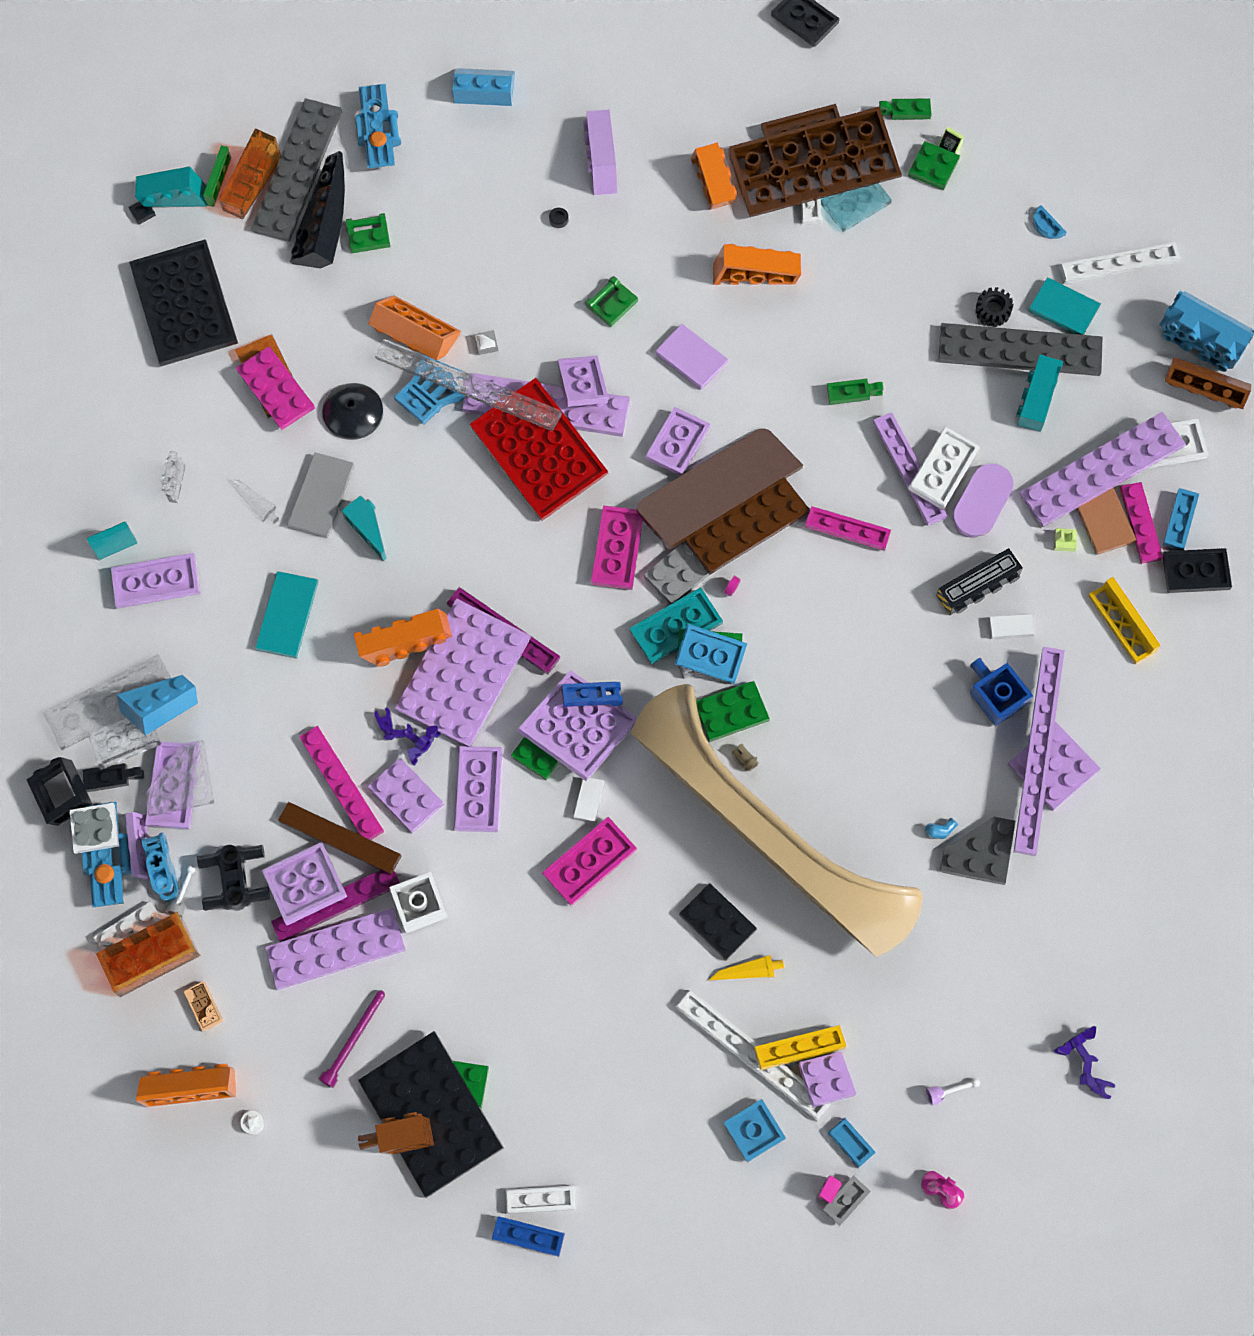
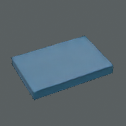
[674,624,747,684]

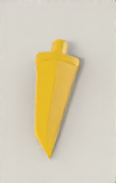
[708,955,784,981]

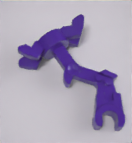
[374,707,441,766]
[1054,1026,1116,1099]

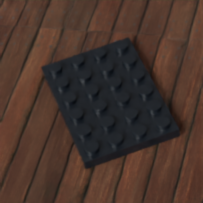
[129,239,238,367]
[358,1031,504,1198]

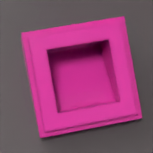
[816,1175,842,1203]

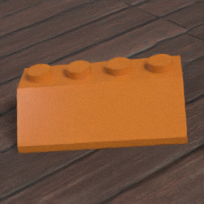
[368,295,461,361]
[136,1064,236,1107]

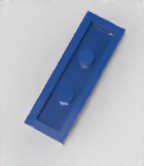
[492,1216,565,1257]

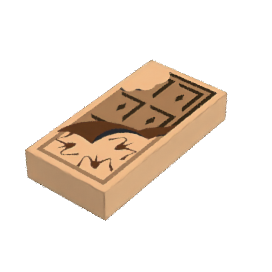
[184,981,223,1032]

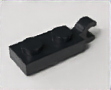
[82,763,144,792]

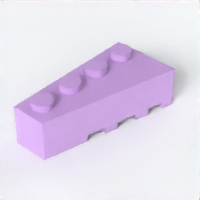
[583,109,617,195]

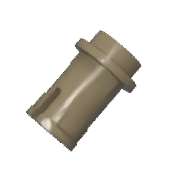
[732,744,759,771]

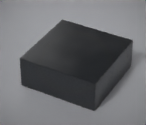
[129,202,156,224]

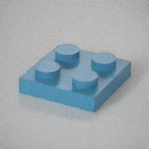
[723,1099,786,1163]

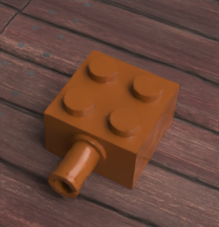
[358,1112,434,1155]

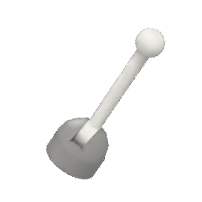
[165,866,195,918]

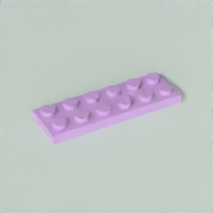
[266,908,406,990]

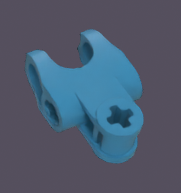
[141,832,179,902]

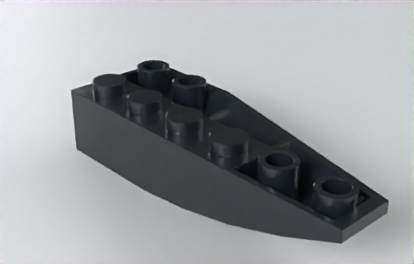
[290,151,345,269]

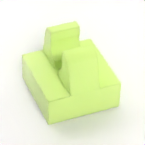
[1054,528,1077,552]

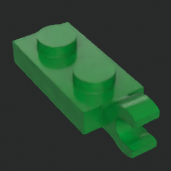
[879,98,932,120]
[827,378,884,405]

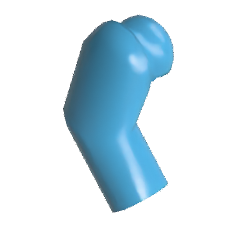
[925,818,958,839]

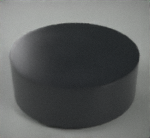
[549,207,569,228]

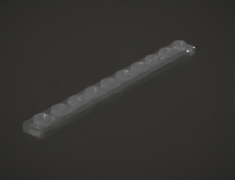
[374,339,562,431]

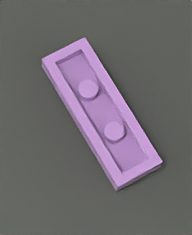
[125,812,150,880]

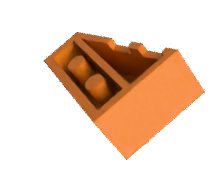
[691,142,737,210]

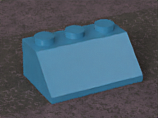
[452,68,515,106]

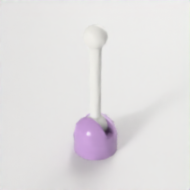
[926,1078,980,1106]

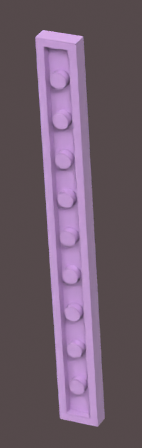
[1013,646,1065,856]

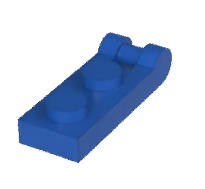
[561,682,623,707]

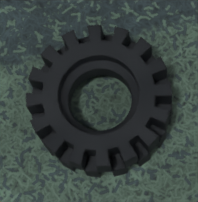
[975,287,1014,327]

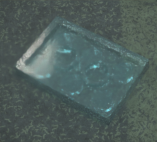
[821,183,892,232]

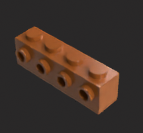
[1165,357,1252,409]

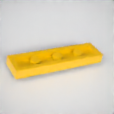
[754,1025,846,1070]

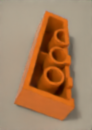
[713,244,801,285]
[353,609,453,667]

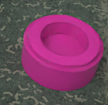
[724,575,741,597]

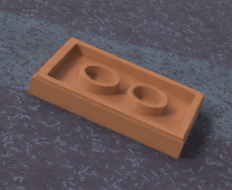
[1077,488,1137,555]

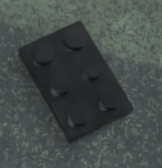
[771,0,840,47]
[1162,548,1232,593]
[679,883,757,961]

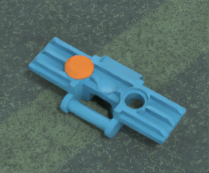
[355,84,402,168]
[82,802,132,908]

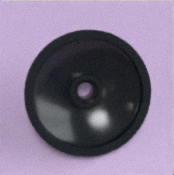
[322,383,383,440]

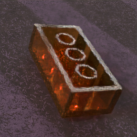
[96,912,201,997]

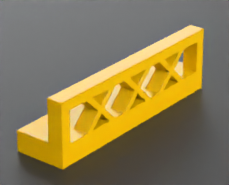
[1088,577,1161,664]

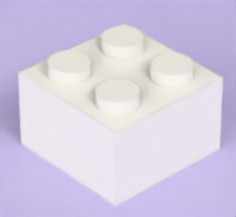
[389,872,448,933]

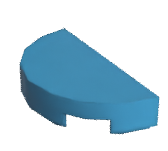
[1033,205,1067,239]

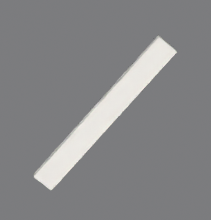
[675,989,831,1121]

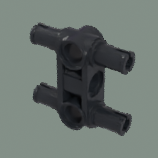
[197,845,270,911]

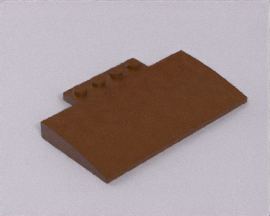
[729,104,902,217]

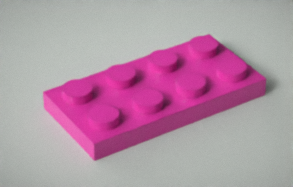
[236,347,315,431]
[591,505,643,590]
[542,817,637,906]

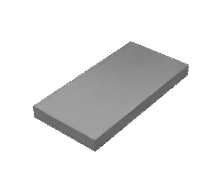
[288,452,354,538]

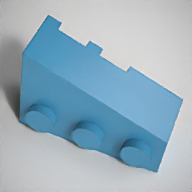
[117,675,198,736]

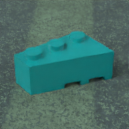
[135,166,207,207]
[1016,354,1064,432]

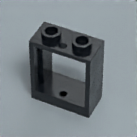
[26,757,92,826]

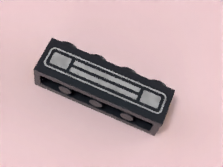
[936,548,1023,615]

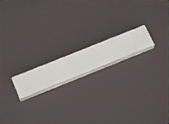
[1059,242,1181,284]

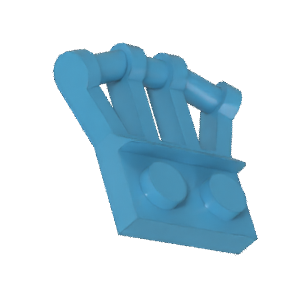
[394,361,465,425]

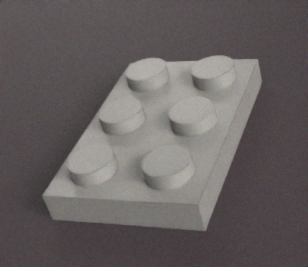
[644,542,709,605]

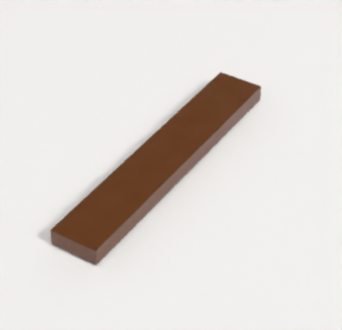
[278,801,402,875]

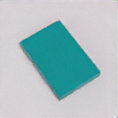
[1028,277,1101,335]

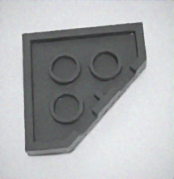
[940,816,1016,885]

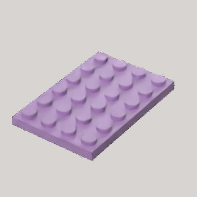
[395,598,531,746]

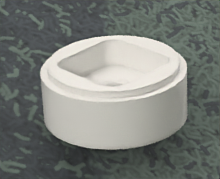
[241,1111,264,1135]

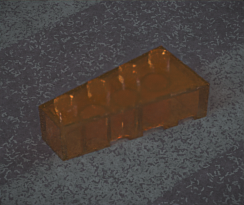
[219,128,281,219]

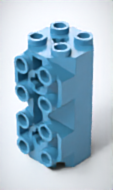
[1159,290,1254,372]

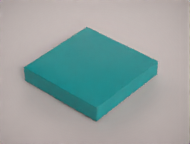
[87,521,138,560]

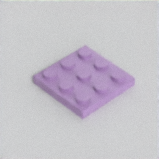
[1008,722,1101,811]
[262,842,347,925]

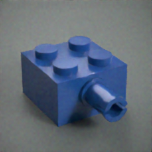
[970,658,1033,727]

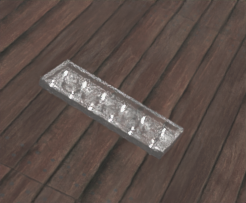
[43,654,171,750]

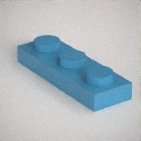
[1162,488,1199,550]

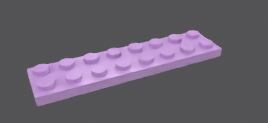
[462,373,630,437]
[1021,412,1186,527]

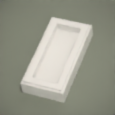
[989,614,1034,639]
[574,778,605,823]

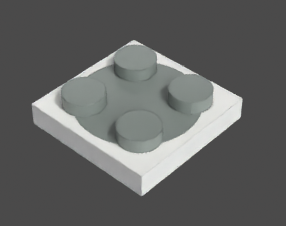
[70,803,119,854]

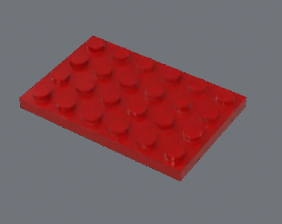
[469,377,609,521]

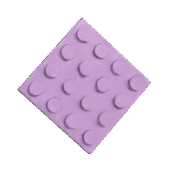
[518,670,637,781]

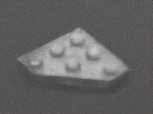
[145,740,214,817]

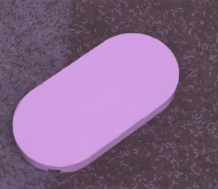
[953,464,1013,538]

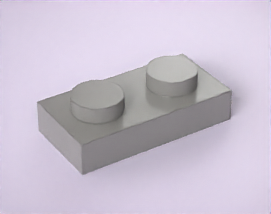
[823,1175,871,1226]

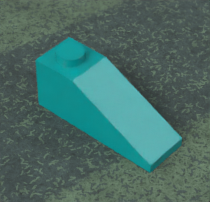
[341,495,387,561]

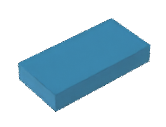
[828,1118,876,1168]

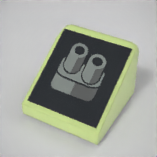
[938,127,964,154]

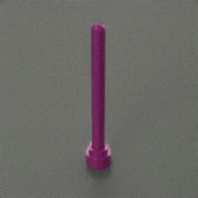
[318,990,385,1088]

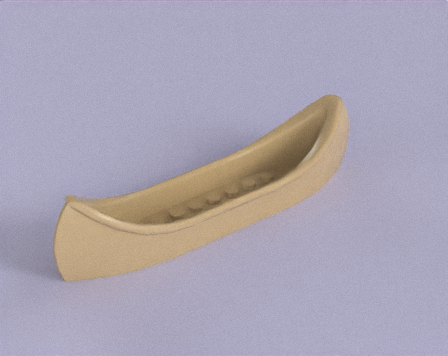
[631,684,923,957]

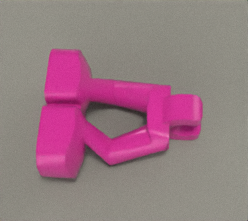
[921,1171,964,1209]

